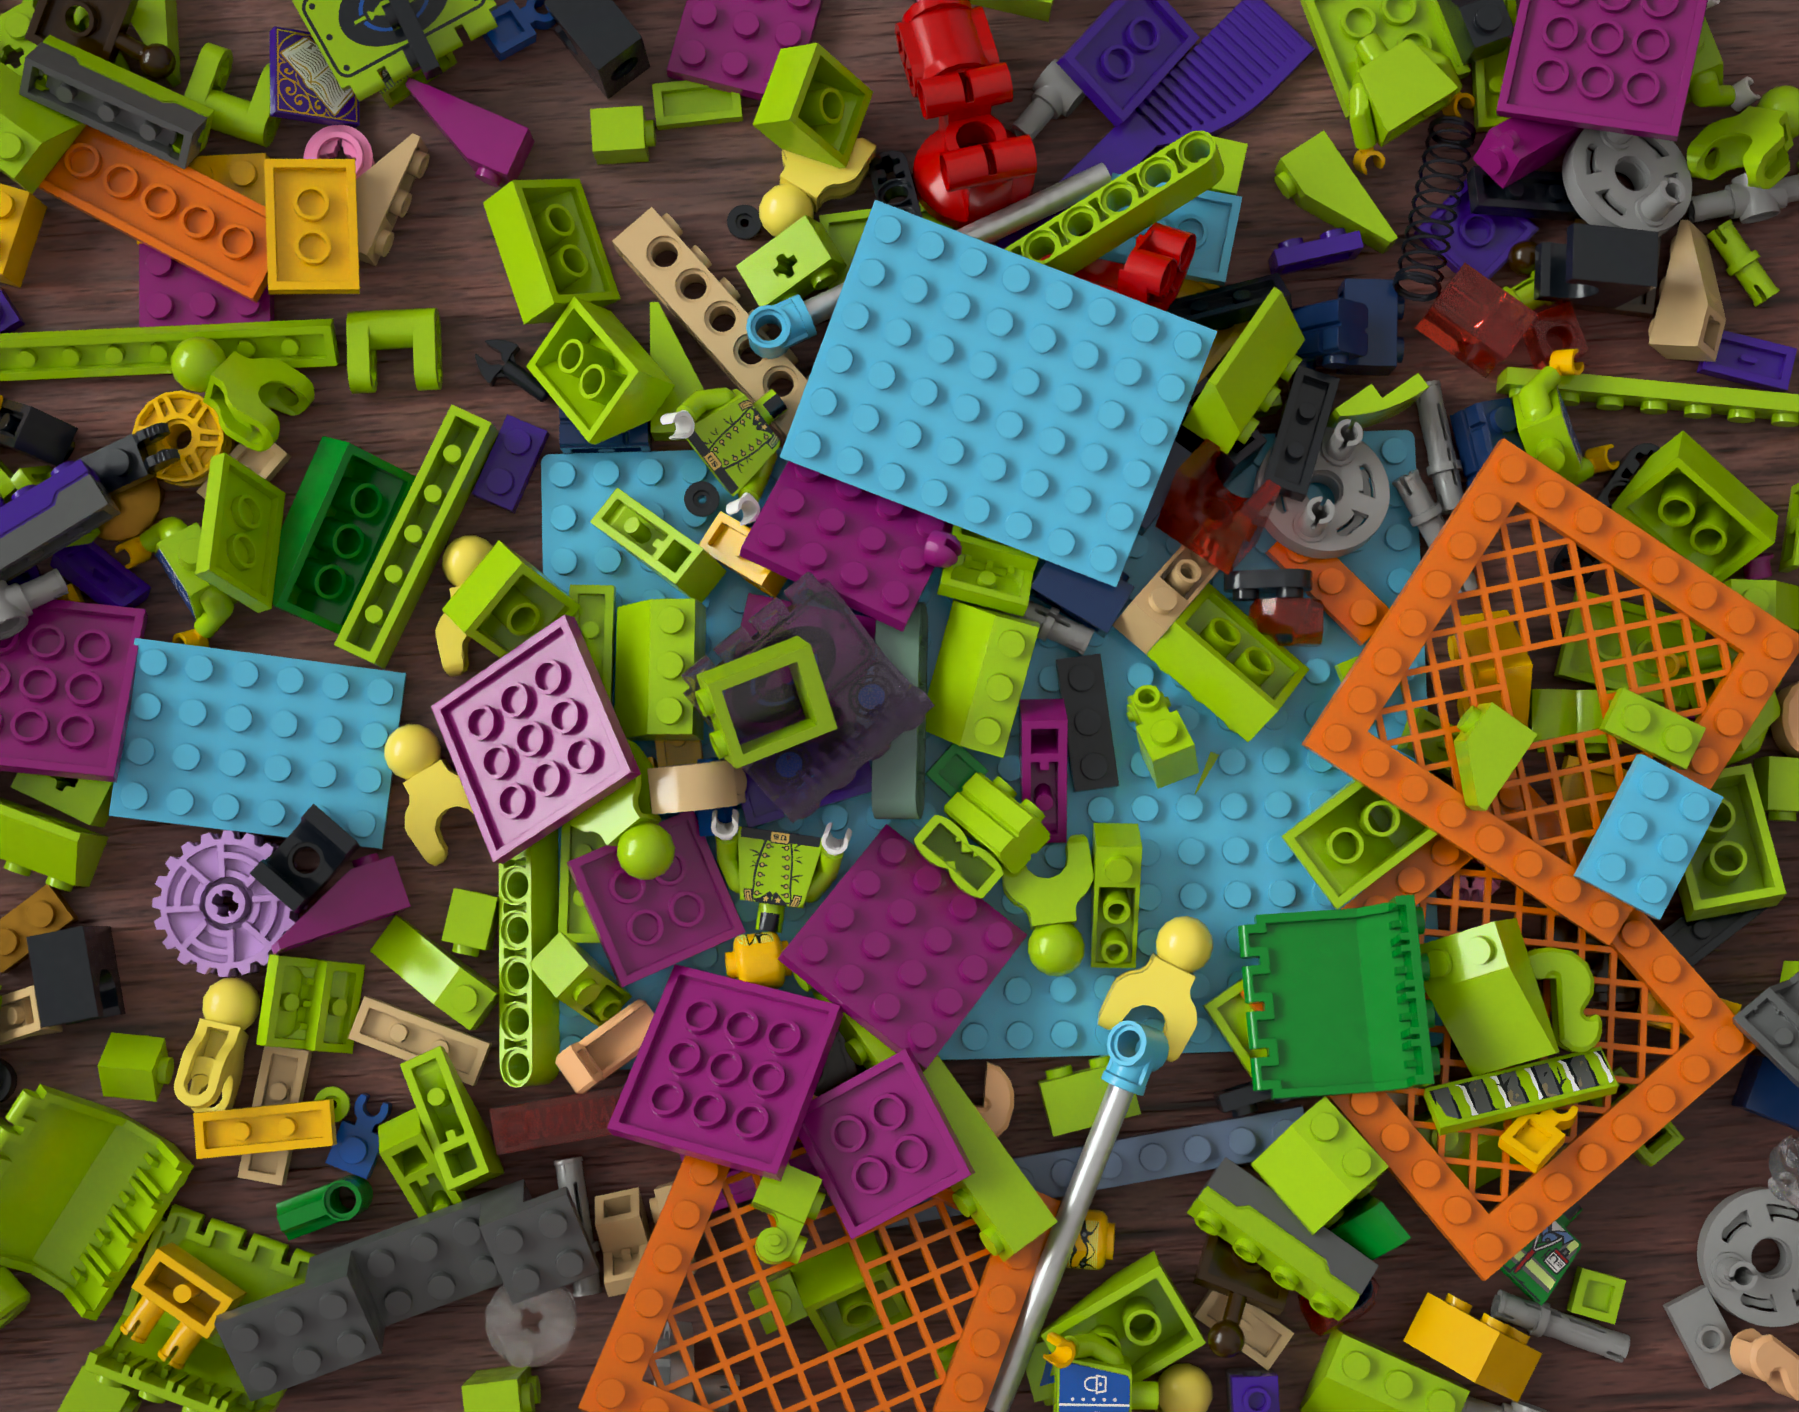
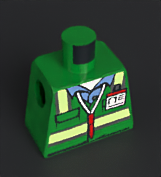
[1499,1202,1583,1306]

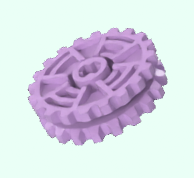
[152,830,307,977]

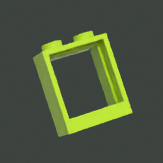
[695,635,838,769]

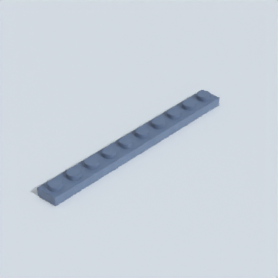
[885,1105,1304,1228]

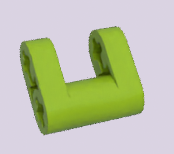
[184,42,282,148]
[346,308,443,394]

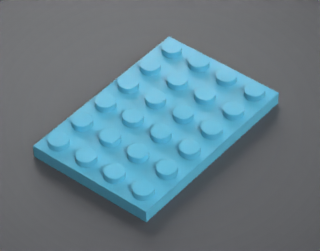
[109,638,407,849]

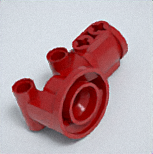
[895,0,1037,229]

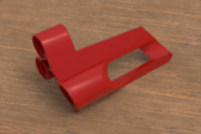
[1040,222,1196,311]

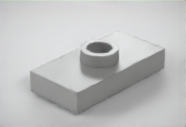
[1663,1285,1742,1389]

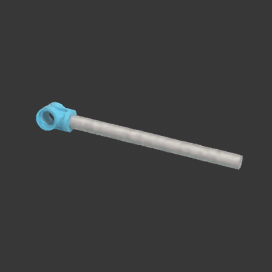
[746,162,1112,359]
[986,1020,1169,1412]

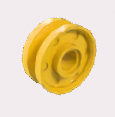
[132,390,235,488]

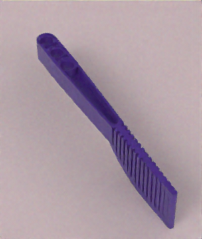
[995,0,1316,249]

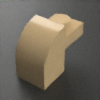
[647,759,747,814]
[594,1187,651,1297]

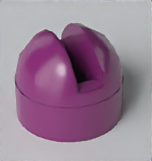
[924,530,962,568]

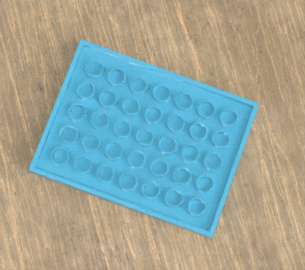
[780,200,1218,587]

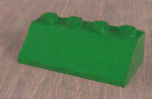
[272,436,416,634]

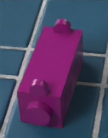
[1473,118,1584,189]

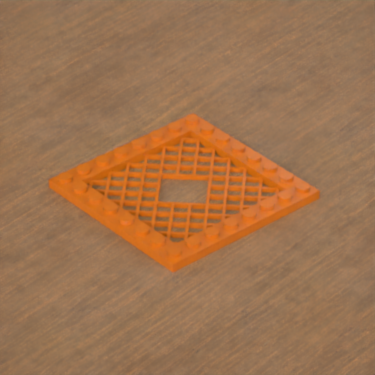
[1301,438,1799,946]
[1240,769,1756,1281]
[577,1095,1061,1412]

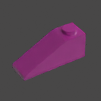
[405,77,535,187]
[1019,698,1068,843]
[271,853,411,955]

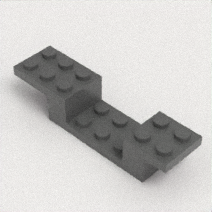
[214,1179,600,1402]

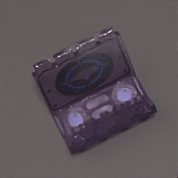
[681,571,935,823]

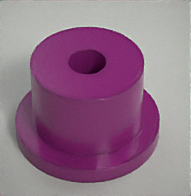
[1743,553,1774,580]

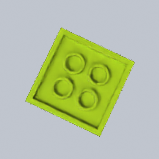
[1300,0,1471,120]

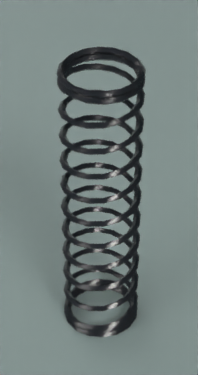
[1392,116,1476,302]

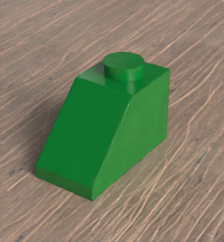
[1328,1194,1411,1260]

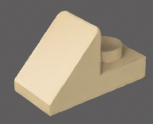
[0,985,63,1045]

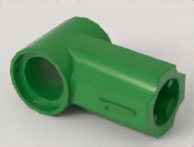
[276,1175,373,1241]

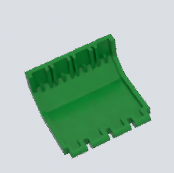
[1238,895,1440,1100]

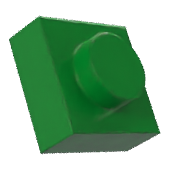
[925,743,988,798]

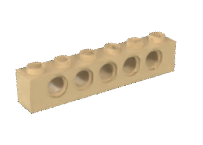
[612,207,810,441]

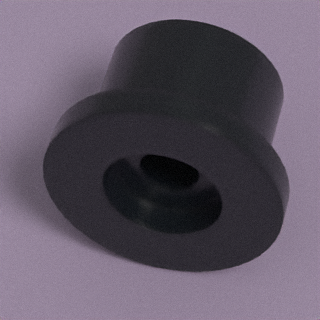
[727,205,762,240]
[684,481,720,517]

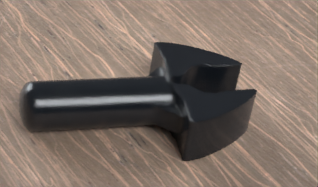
[475,339,550,402]

